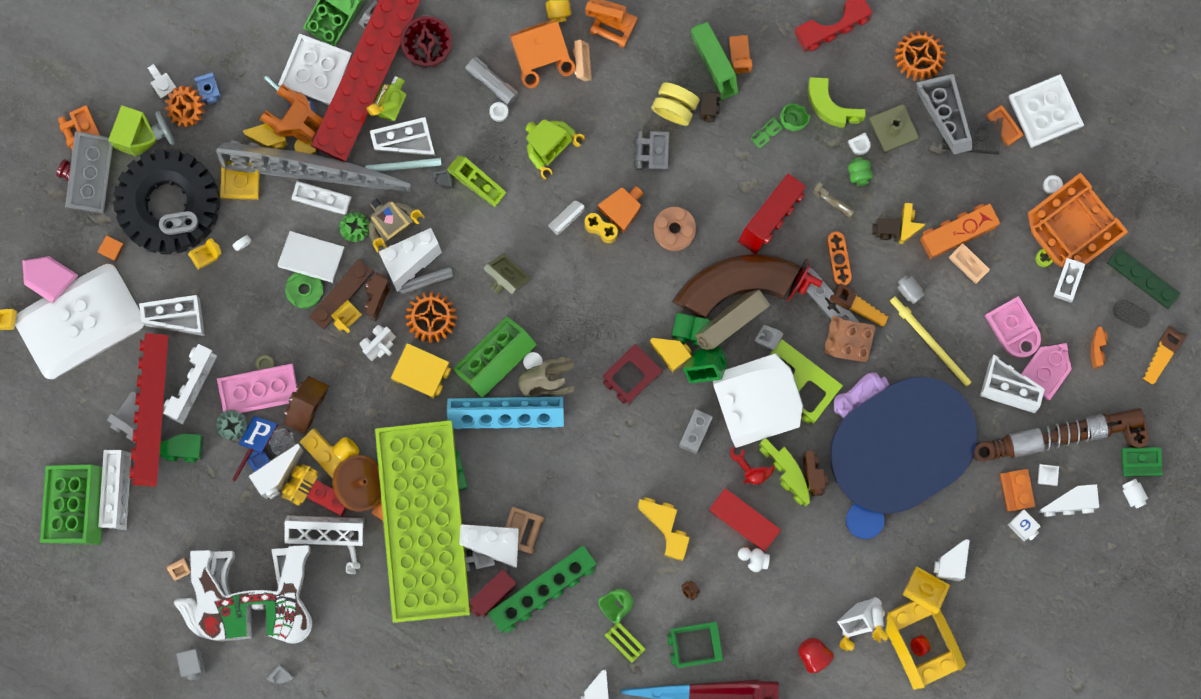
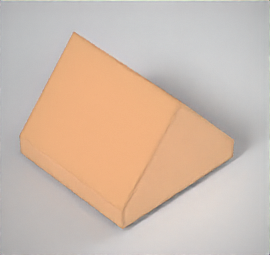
[166,557,191,581]

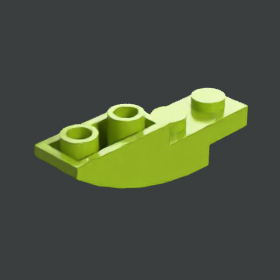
[759,438,810,507]

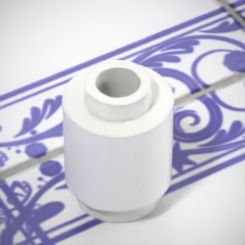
[1122,479,1149,509]

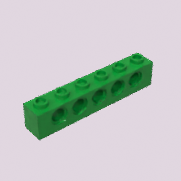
[488,545,597,633]

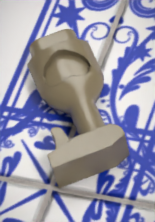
[813,182,856,219]

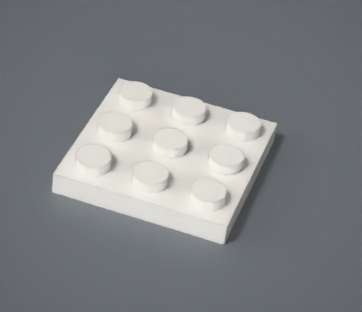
[278,34,352,105]
[1008,74,1084,148]

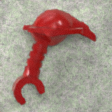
[730,447,775,485]

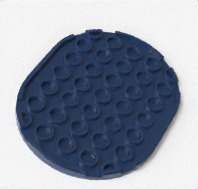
[830,377,977,513]

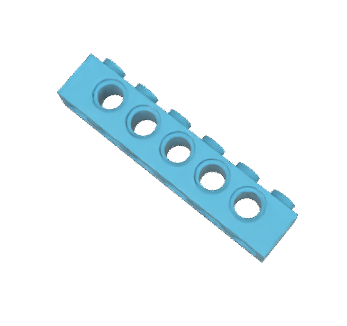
[447,397,564,429]

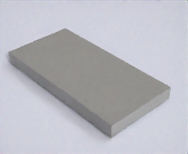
[65,132,113,213]

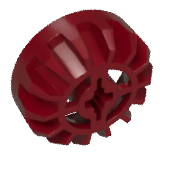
[401,16,453,69]

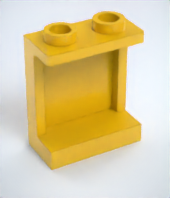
[391,343,451,399]

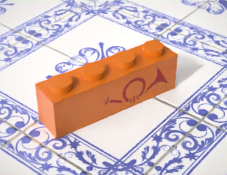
[920,203,1001,260]

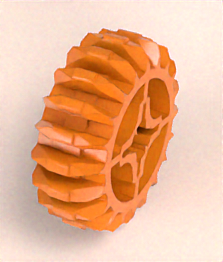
[895,30,946,81]
[405,292,457,344]

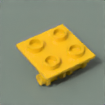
[281,463,318,506]

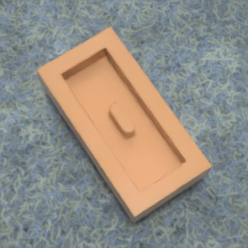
[573,40,592,81]
[949,243,990,284]

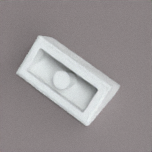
[548,201,584,235]

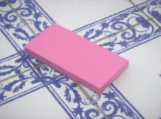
[217,363,298,413]

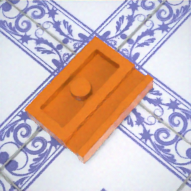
[999,469,1036,512]

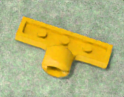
[300,428,359,479]

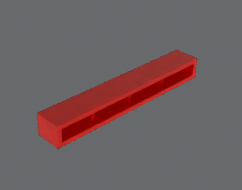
[129,333,168,487]

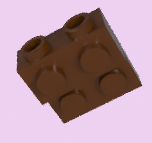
[364,272,391,322]
[803,450,828,496]

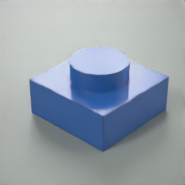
[247,451,271,472]

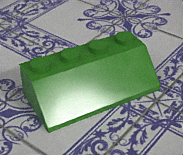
[452,316,537,398]

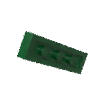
[1107,247,1181,309]

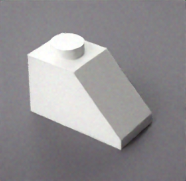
[1053,258,1085,303]
[581,670,608,699]

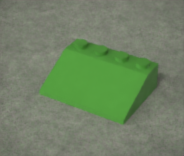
[40,465,102,545]

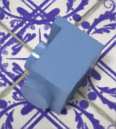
[194,72,222,104]

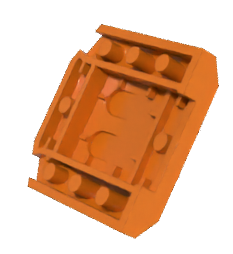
[1027,173,1128,268]

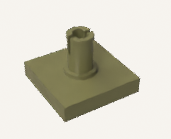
[869,104,919,153]
[484,253,531,294]

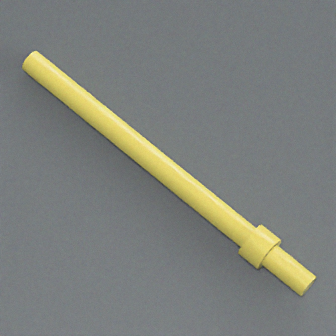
[890,296,971,387]

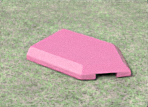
[22,256,78,303]
[1021,343,1072,400]

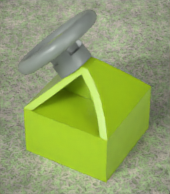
[108,105,176,156]

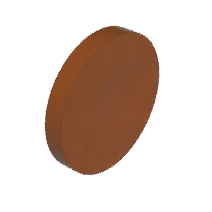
[333,455,381,512]

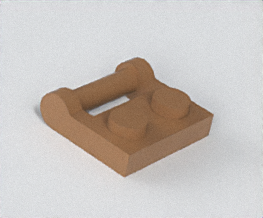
[505,507,545,555]

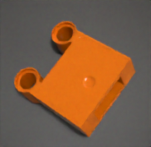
[509,19,575,88]

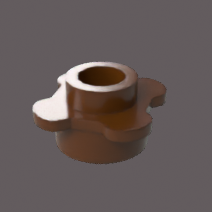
[681,581,700,600]

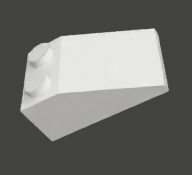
[249,444,304,499]

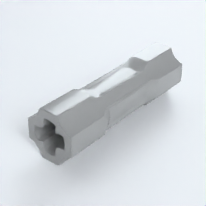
[465,56,518,106]

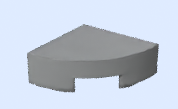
[266,664,294,684]

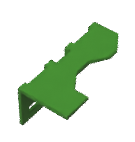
[751,117,783,149]

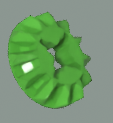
[339,212,369,242]

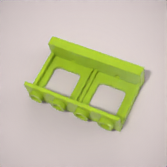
[769,339,843,424]

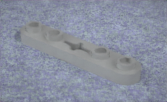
[798,268,859,322]

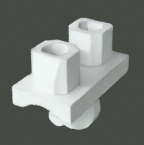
[360,325,396,361]

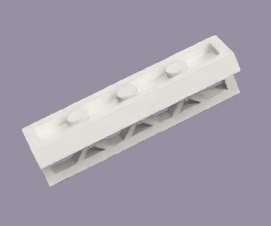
[98,450,131,530]
[285,515,365,546]

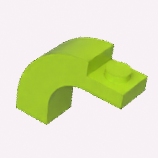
[808,77,865,128]

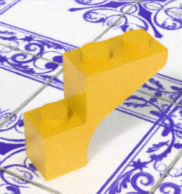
[638,497,690,561]

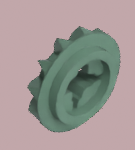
[216,410,247,441]

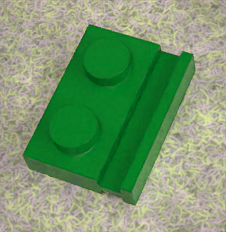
[1121,447,1163,477]

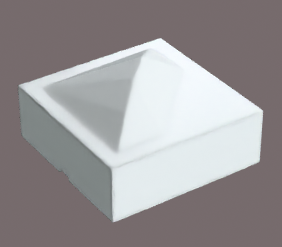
[1037,464,1059,486]

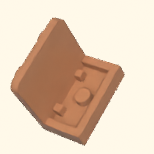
[824,316,876,362]

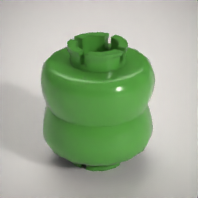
[848,157,873,186]

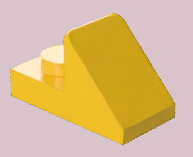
[899,203,925,244]

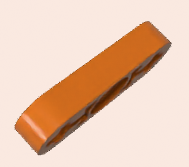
[827,232,852,286]

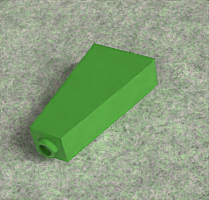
[691,22,738,101]

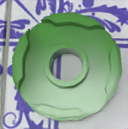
[285,272,324,309]

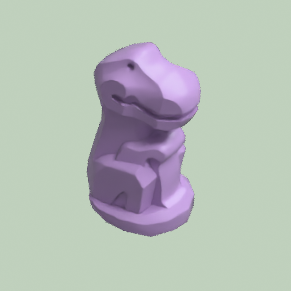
[834,372,889,418]

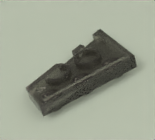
[942,117,1003,155]

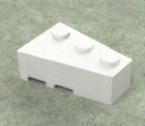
[370,117,435,156]
[379,228,442,292]
[139,295,205,336]
[980,355,1045,413]

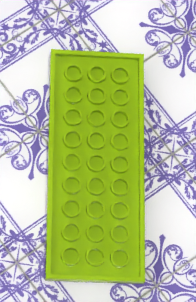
[375,420,471,623]

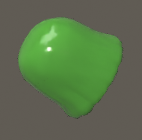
[598,588,634,624]

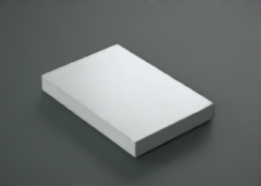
[278,231,345,283]

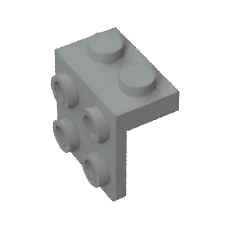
[107,392,163,443]

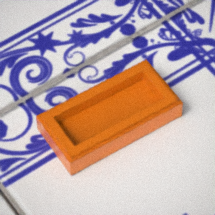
[986,105,1024,147]

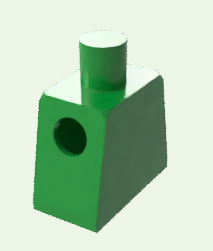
[683,345,727,384]

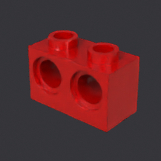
[307,480,347,517]

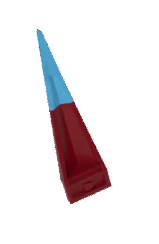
[621,679,779,699]

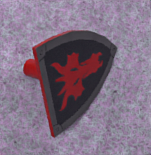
[786,258,823,301]

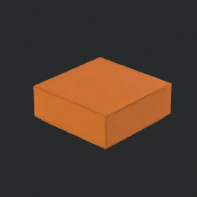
[98,235,124,261]

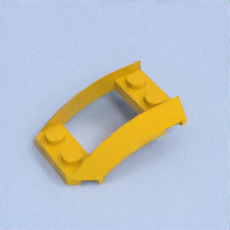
[885,601,966,689]

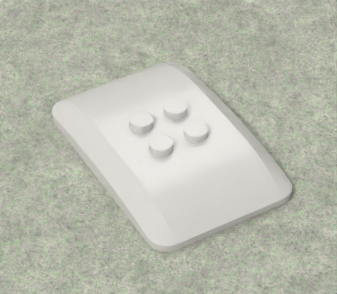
[15,264,145,379]

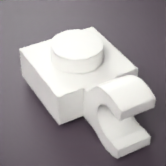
[148,64,176,100]

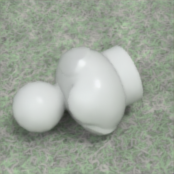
[738,546,770,572]

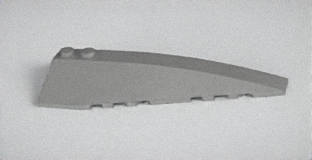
[216,140,411,193]

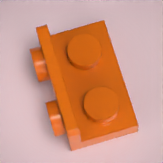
[585,0,626,25]

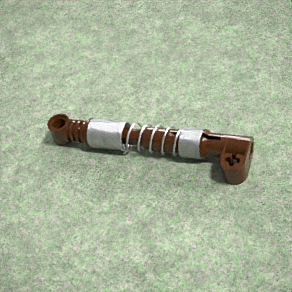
[973,408,1149,462]

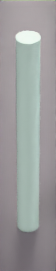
[365,158,442,172]

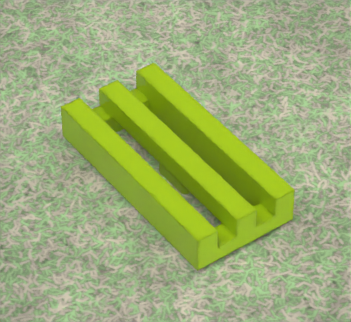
[604,623,646,663]

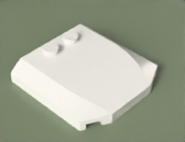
[713,353,803,448]

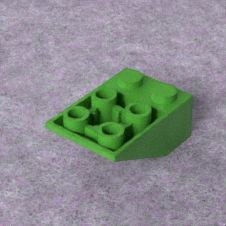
[303,0,366,47]

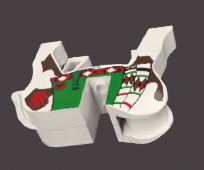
[174,546,312,644]

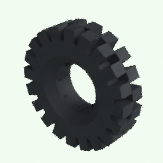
[113,149,220,255]

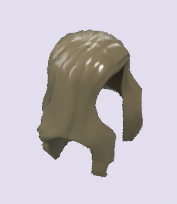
[518,357,574,397]

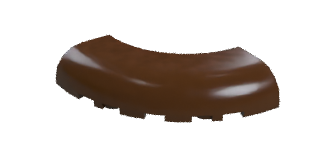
[672,254,801,319]

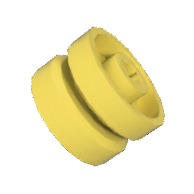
[651,82,700,126]

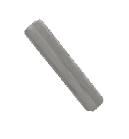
[399,267,453,294]

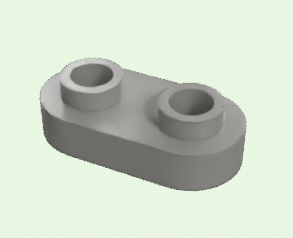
[159,211,198,235]

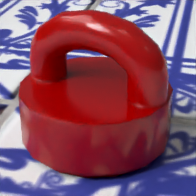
[910,635,930,656]

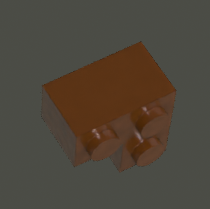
[284,376,329,434]

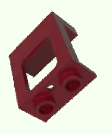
[602,344,662,405]

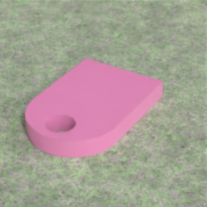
[985,296,1041,358]

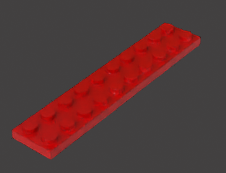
[310,0,420,162]

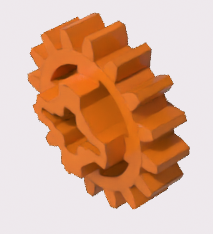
[165,85,206,127]

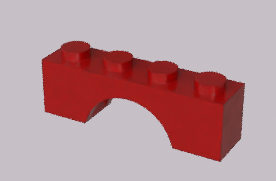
[794,0,872,52]

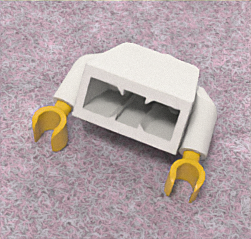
[837,597,888,651]

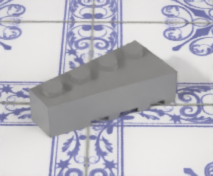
[917,74,972,154]

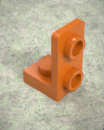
[729,35,752,74]

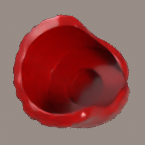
[798,638,834,674]

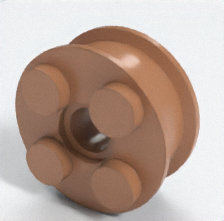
[654,207,696,251]

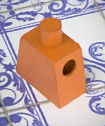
[598,186,644,234]

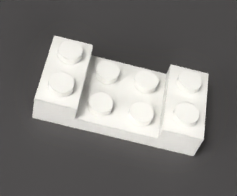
[163,344,217,425]

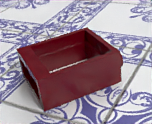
[469,569,517,618]

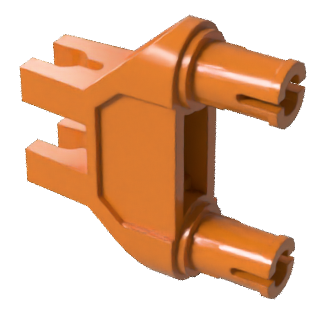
[259,83,323,144]

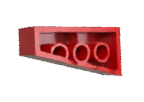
[738,173,806,254]

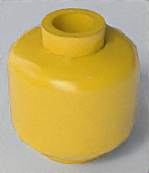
[545,0,571,23]

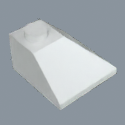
[933,540,970,581]

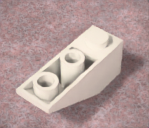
[1038,484,1099,517]

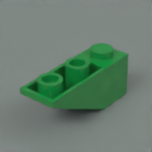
[159,434,204,463]

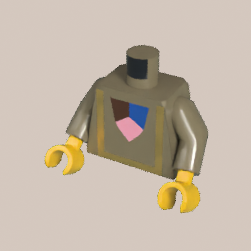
[369,198,425,252]

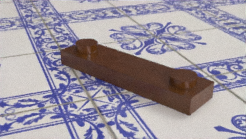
[309,259,374,330]

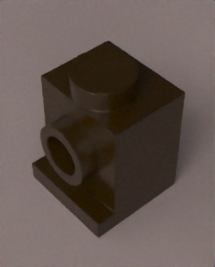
[700,92,721,122]
[872,218,901,242]

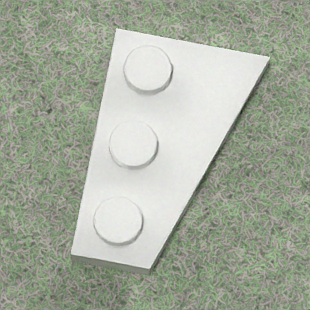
[459,525,519,568]

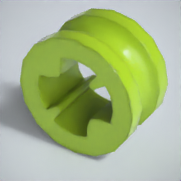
[1035,249,1053,267]

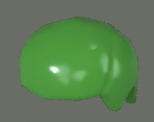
[780,103,810,131]

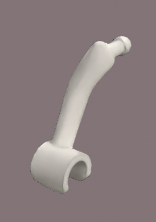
[344,531,360,574]

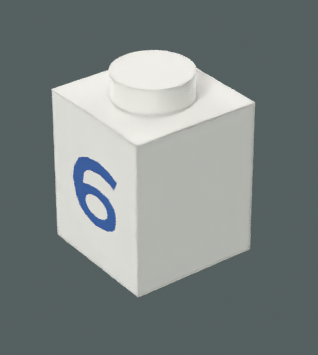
[1007,510,1040,541]

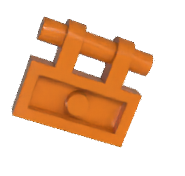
[58,105,101,151]

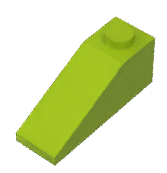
[447,155,507,207]

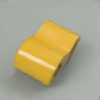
[585,213,618,244]

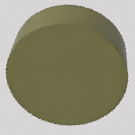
[255,355,275,370]

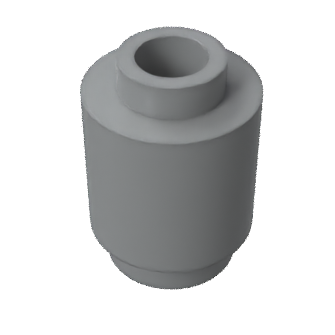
[897,275,925,304]

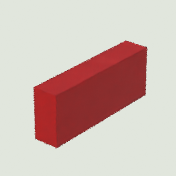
[708,488,781,552]

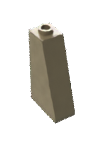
[695,290,770,350]

